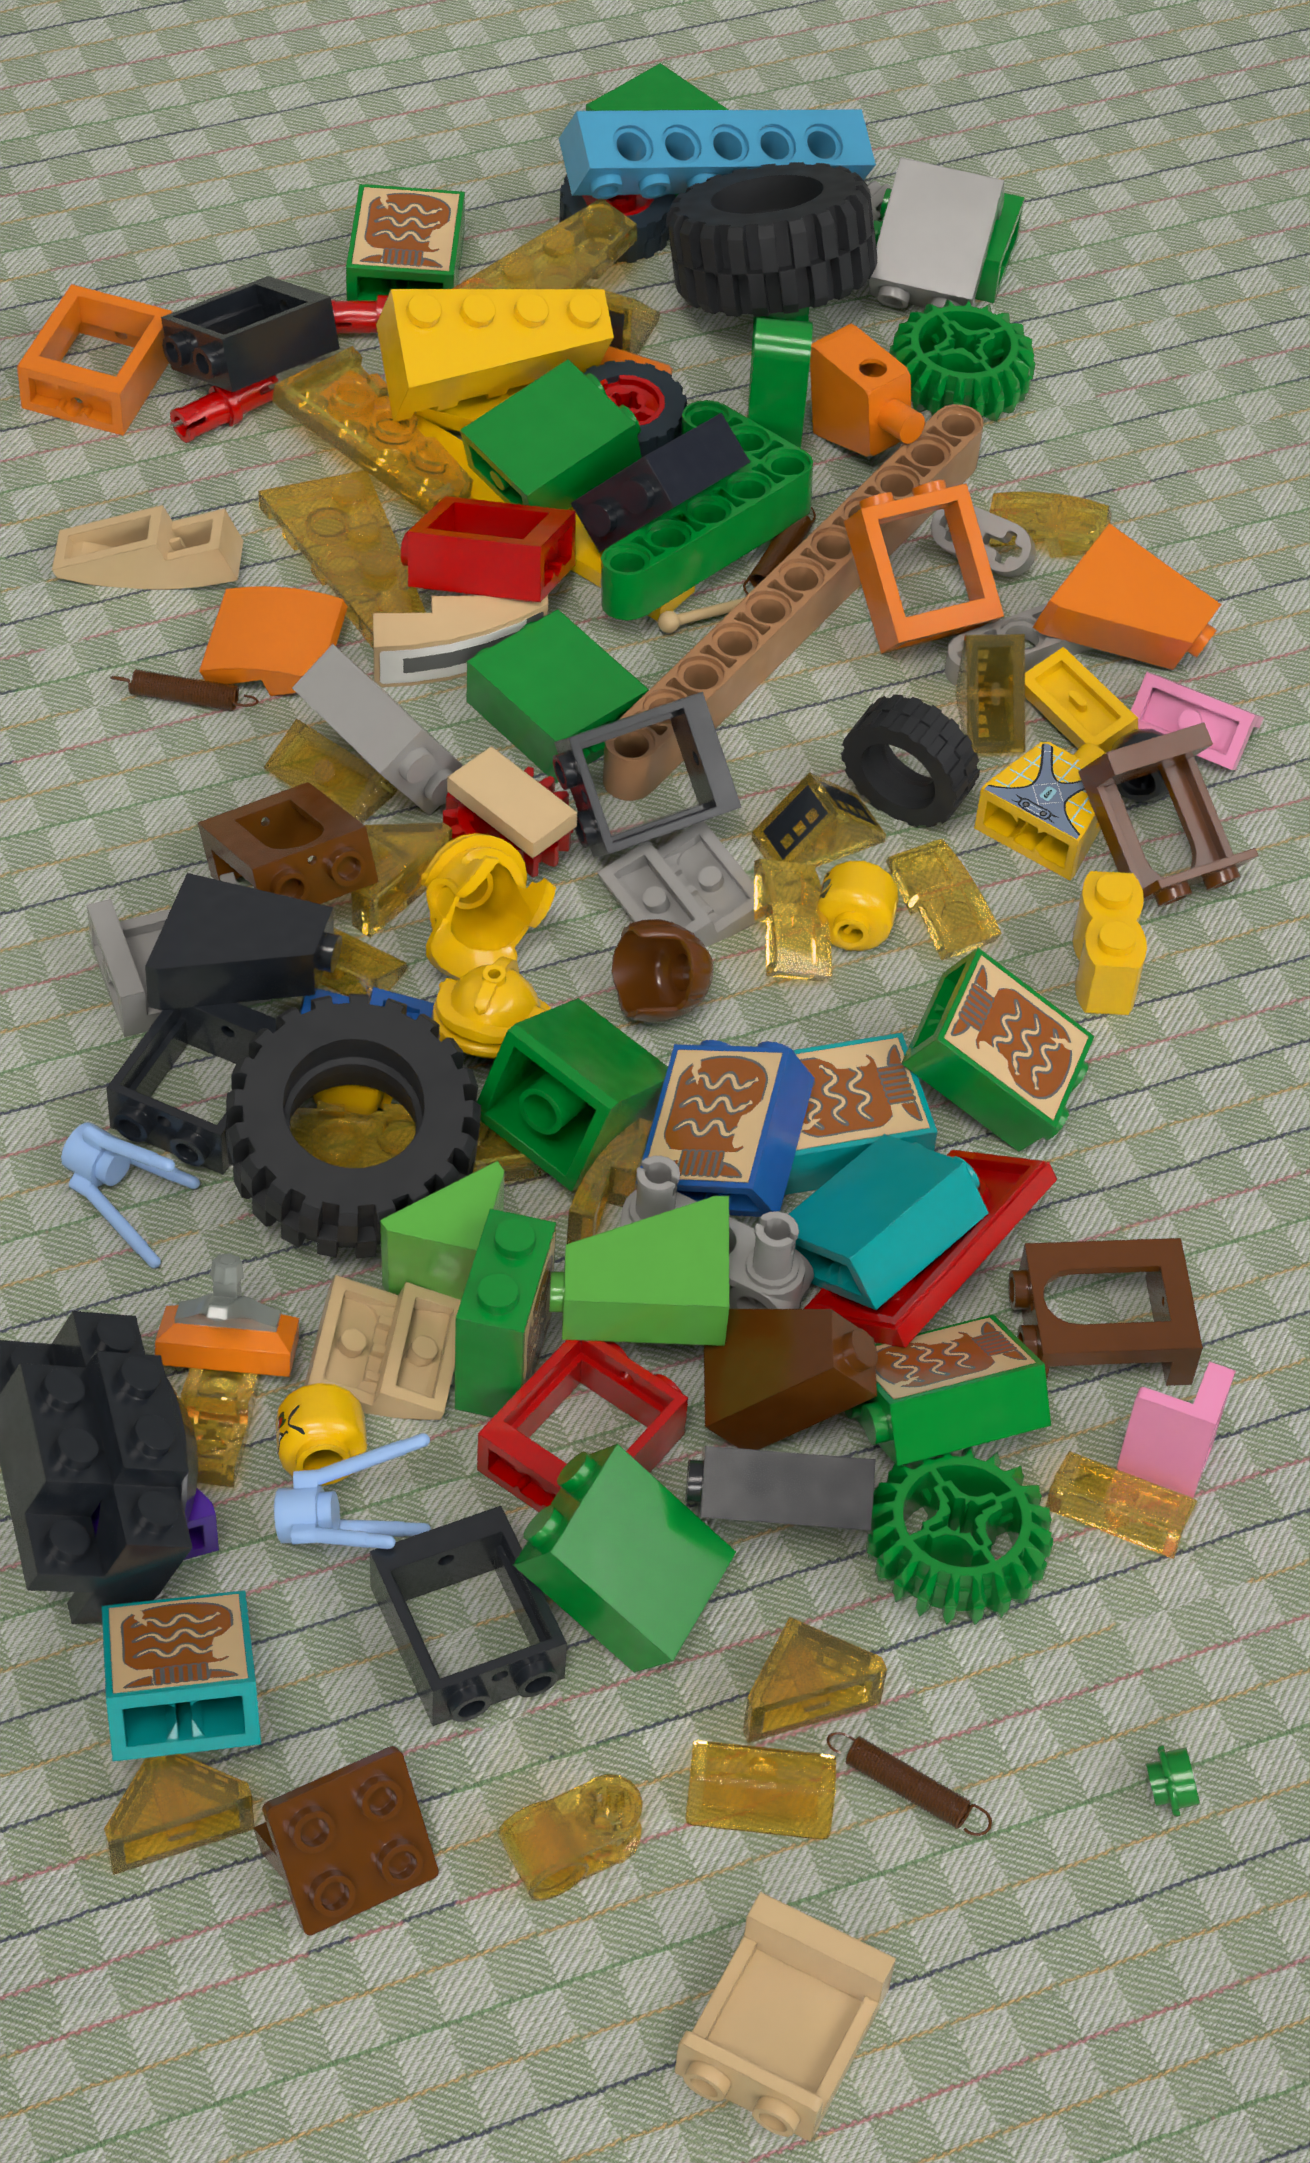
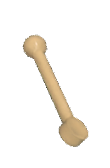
[658,591,751,633]

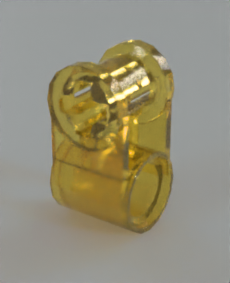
[497,1774,643,1901]

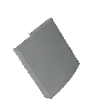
[597,821,772,947]

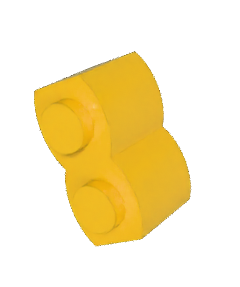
[1072,871,1147,1015]

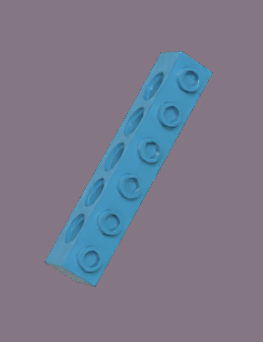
[559,109,876,199]

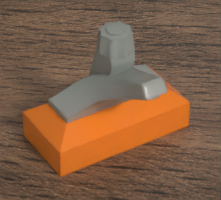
[155,1253,300,1377]

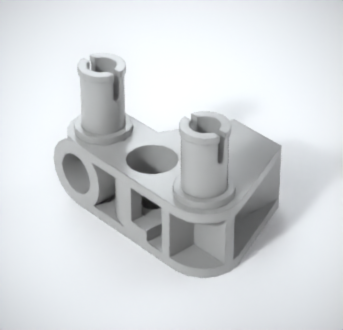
[620,1156,814,1348]

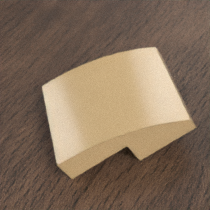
[304,1275,461,1420]

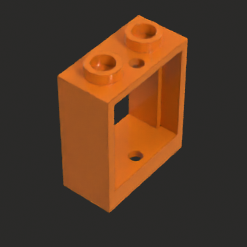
[17,284,173,436]
[844,480,1004,654]

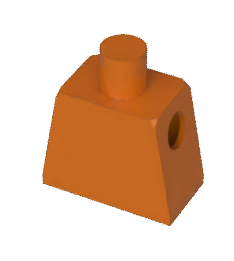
[810,323,925,457]

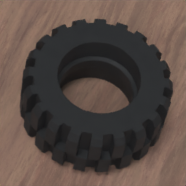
[667,162,878,317]
[226,993,481,1259]

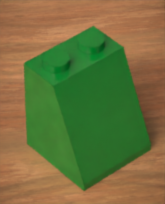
[477,998,668,1192]

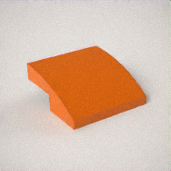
[199,586,348,696]

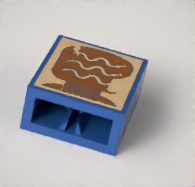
[636,1040,815,1217]

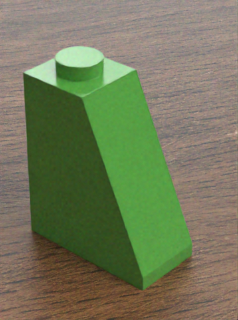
[549,1196,729,1346]

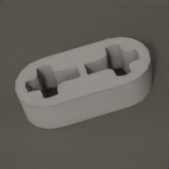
[931,506,1036,578]

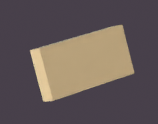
[447,746,577,858]

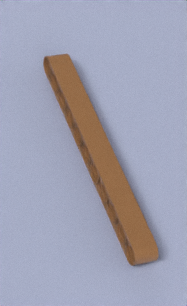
[603,404,983,801]

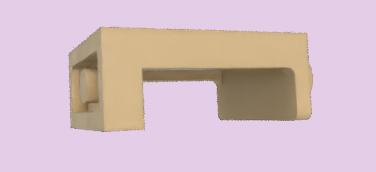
[675,1892,896,2142]

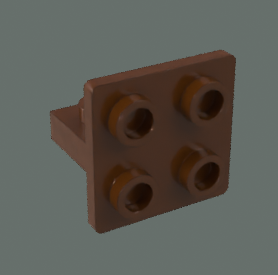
[253,1746,439,1936]

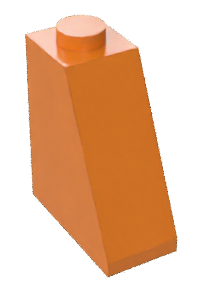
[1032,523,1222,670]

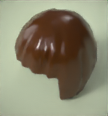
[611,919,714,1022]

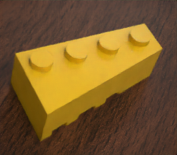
[376,289,614,422]

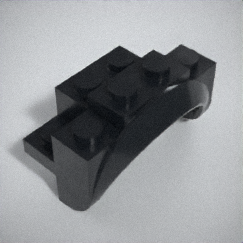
[0,1311,198,1624]

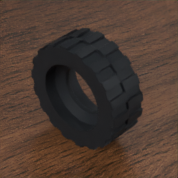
[841,694,980,827]

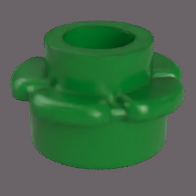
[1146,1745,1200,1817]

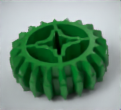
[889,299,1036,422]
[866,1447,1053,1625]

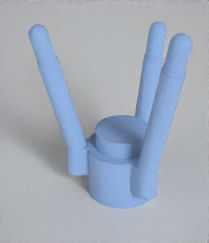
[61,1122,200,1268]
[274,1433,431,1549]

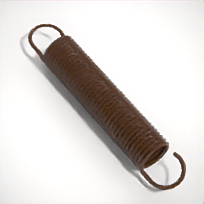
[743,507,816,595]
[110,669,259,711]
[826,1732,992,1836]

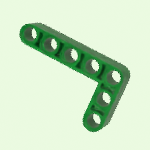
[747,307,813,448]
[601,400,813,621]

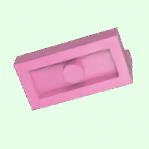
[1131,672,1264,771]
[1117,1361,1235,1498]

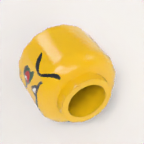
[275,1383,367,1486]

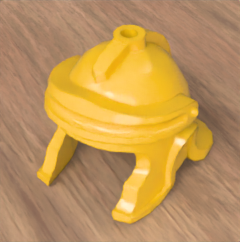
[421,833,556,980]
[433,956,551,1059]

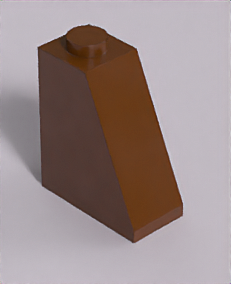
[704,1309,878,1450]

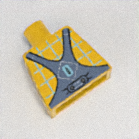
[974,742,1105,881]

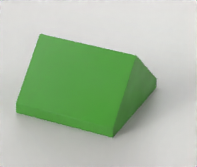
[380,1161,505,1300]

